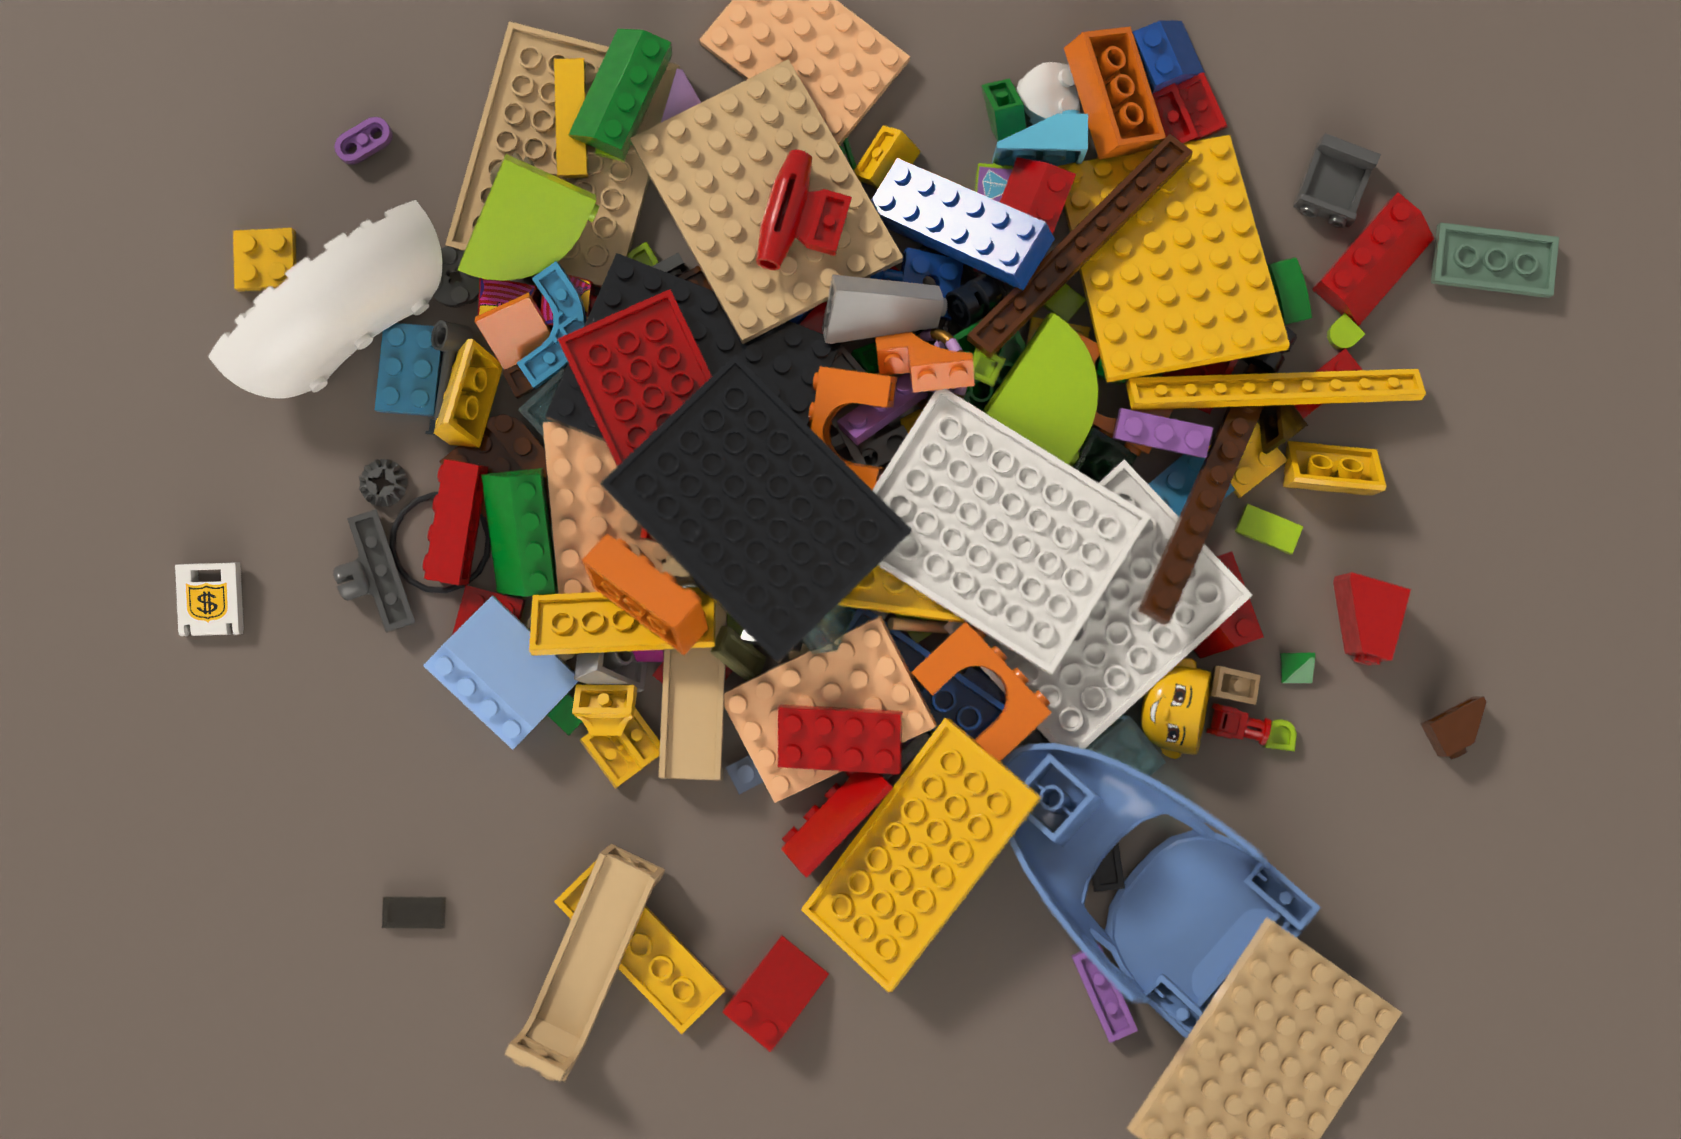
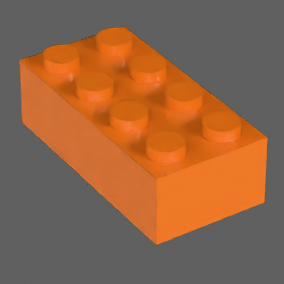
[1064,26,1166,160]
[582,534,708,655]

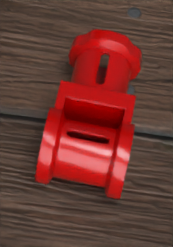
[1206,703,1271,745]

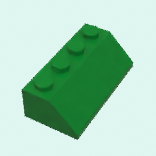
[569,29,672,161]
[481,468,558,597]

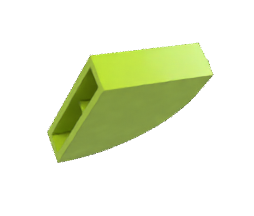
[458,154,599,281]
[982,313,1098,467]

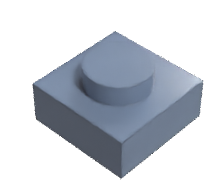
[725,755,763,794]

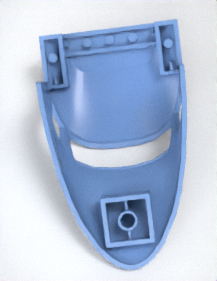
[1002,743,1321,1039]

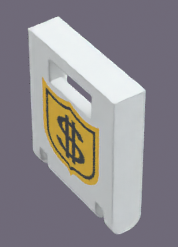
[175,562,244,636]

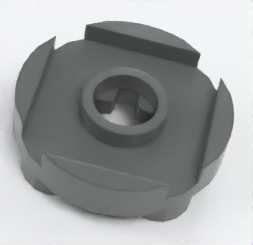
[433,246,480,308]

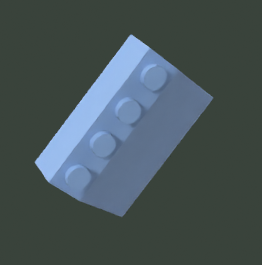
[423,596,579,750]

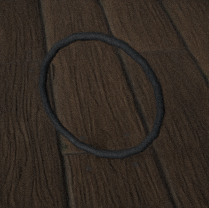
[389,492,491,593]

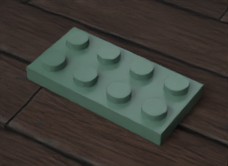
[1431,223,1559,298]

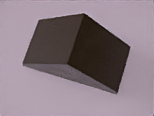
[1259,405,1308,454]

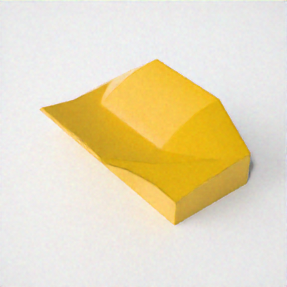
[572,684,638,736]

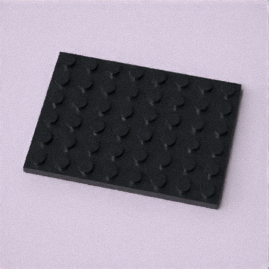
[545,253,841,442]
[600,354,912,663]

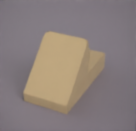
[1209,666,1261,705]

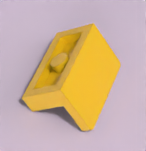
[854,126,920,190]

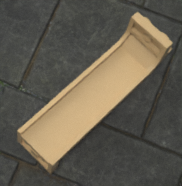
[659,556,728,781]
[504,844,665,1082]

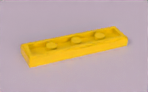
[554,58,588,178]

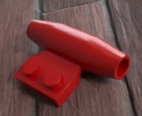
[756,149,852,270]

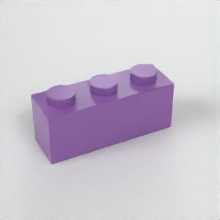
[1112,408,1213,458]

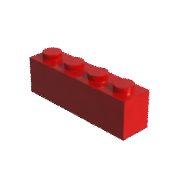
[422,459,489,586]

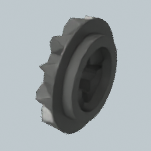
[359,459,407,507]

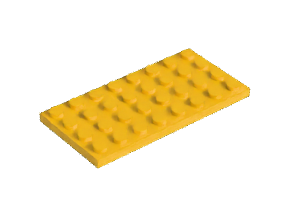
[801,718,1042,993]

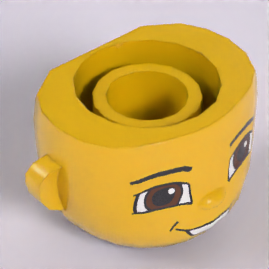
[1141,657,1212,759]

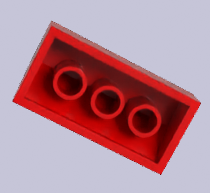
[973,157,1076,285]
[1312,192,1435,326]
[781,771,893,878]

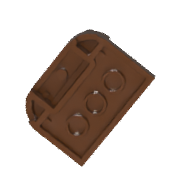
[439,414,552,526]

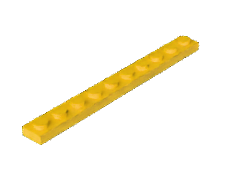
[1126,369,1426,410]

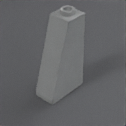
[822,275,947,344]

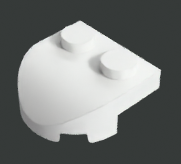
[1016,62,1080,124]

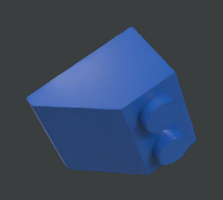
[1132,20,1205,94]

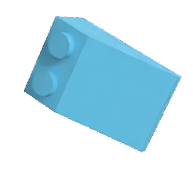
[992,110,1088,166]

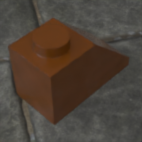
[1421,696,1487,759]

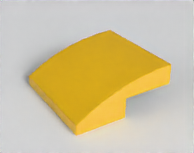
[580,708,660,789]

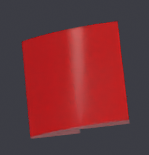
[1152,72,1228,144]

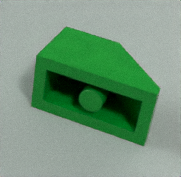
[981,78,1026,141]

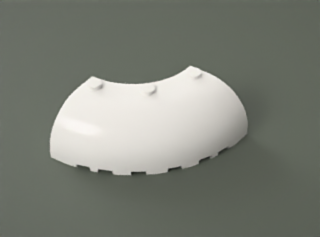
[208,200,442,398]

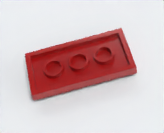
[778,705,903,775]

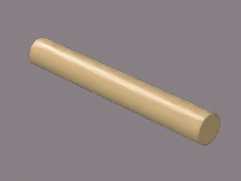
[888,618,949,634]

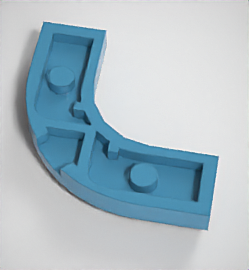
[517,261,586,389]

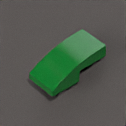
[1267,257,1312,325]

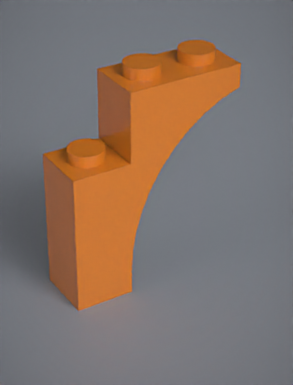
[875,332,975,393]

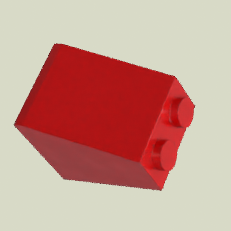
[1333,572,1411,666]

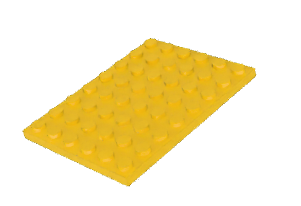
[1057,135,1290,383]

